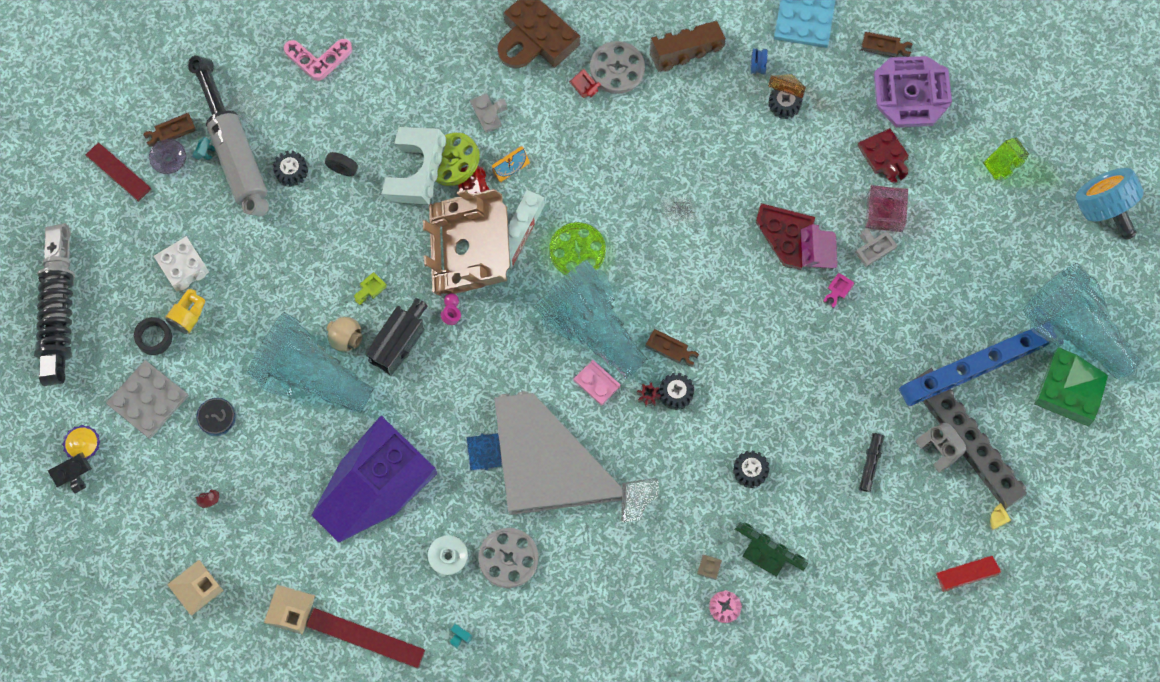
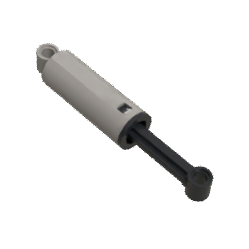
[188,55,269,216]

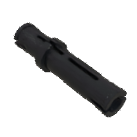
[858,433,885,492]

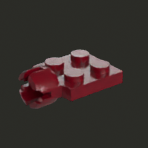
[858,128,909,183]

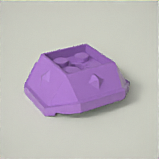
[874,56,952,128]

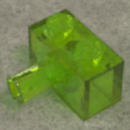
[983,137,1030,180]

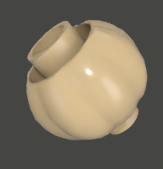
[326,317,362,351]

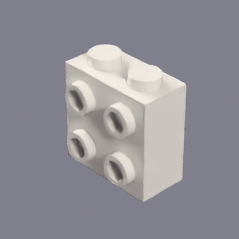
[154,236,209,292]

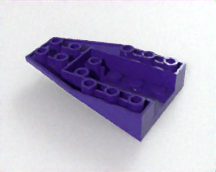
[311,415,437,543]

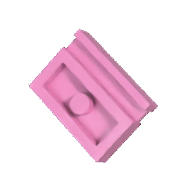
[574,360,621,406]

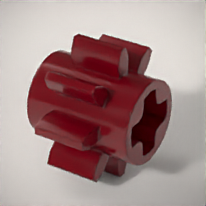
[637,382,661,407]

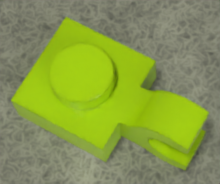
[354,272,387,306]

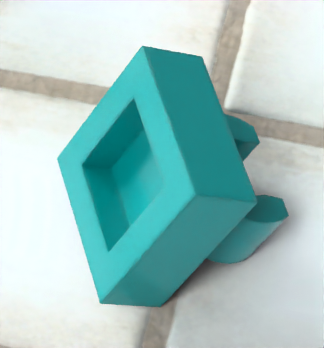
[192,137,215,160]
[450,623,472,649]

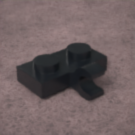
[48,452,92,494]

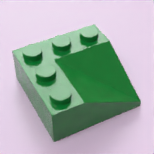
[1034,347,1108,427]

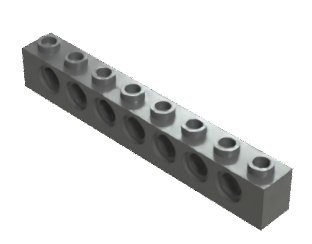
[913,367,1027,510]

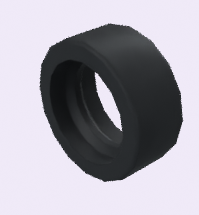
[133,317,173,355]

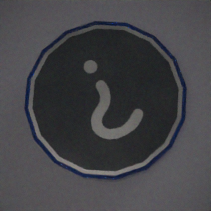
[196,398,236,436]

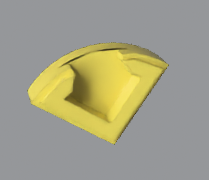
[990,503,1011,530]

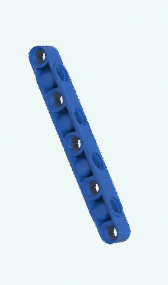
[898,325,1051,407]

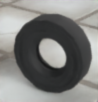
[325,152,358,177]

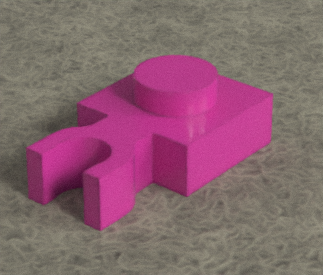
[823,272,855,308]

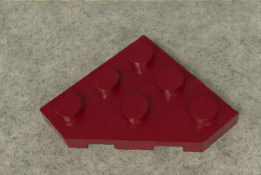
[756,203,815,270]

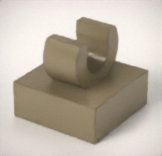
[697,555,722,580]

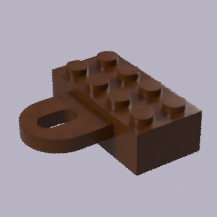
[497,0,580,69]

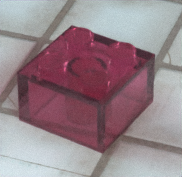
[865,185,908,232]

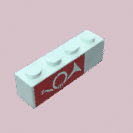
[508,190,545,268]

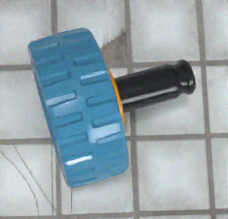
[1076,168,1144,240]

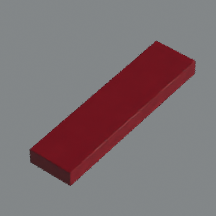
[85,142,151,202]

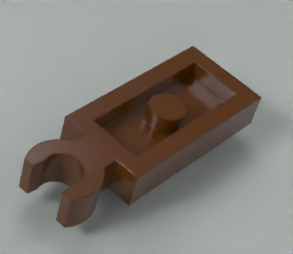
[861,31,913,57]
[143,112,196,147]
[645,329,699,367]

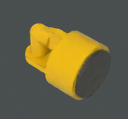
[165,289,205,334]

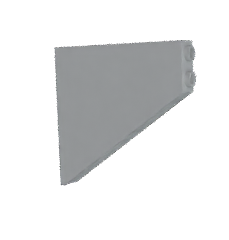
[494,391,626,515]

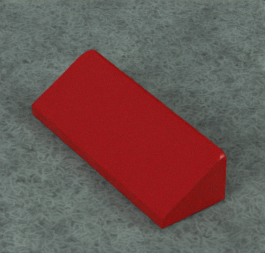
[936,556,1001,592]

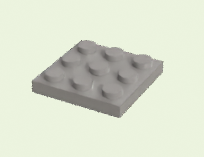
[106,360,189,439]

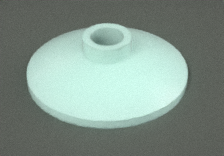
[428,535,468,575]

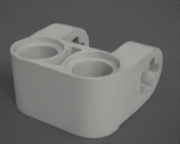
[915,423,966,473]

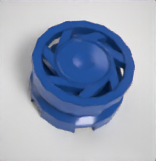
[751,48,768,75]

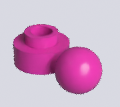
[441,293,461,325]

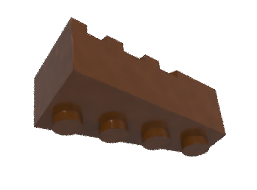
[650,21,726,72]

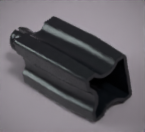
[366,298,428,376]

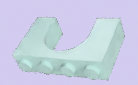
[381,127,446,204]

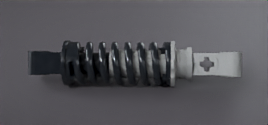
[34,223,75,387]

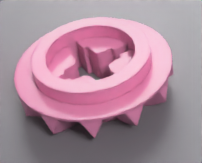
[709,590,742,623]

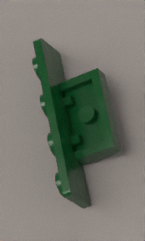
[735,522,808,577]

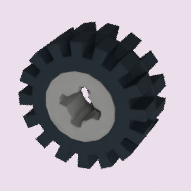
[768,83,803,119]

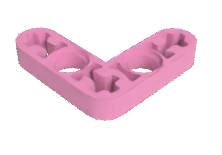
[284,39,352,81]

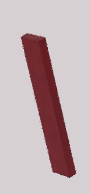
[306,608,426,669]

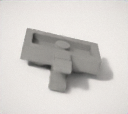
[470,93,508,133]
[855,228,898,267]

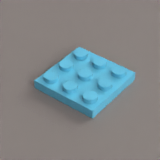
[774,0,835,48]

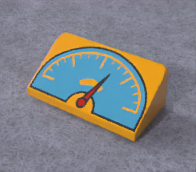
[492,146,530,182]

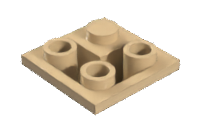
[167,560,224,616]
[264,585,315,635]

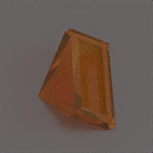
[768,74,806,98]

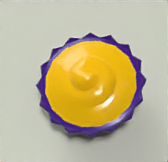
[62,425,100,460]

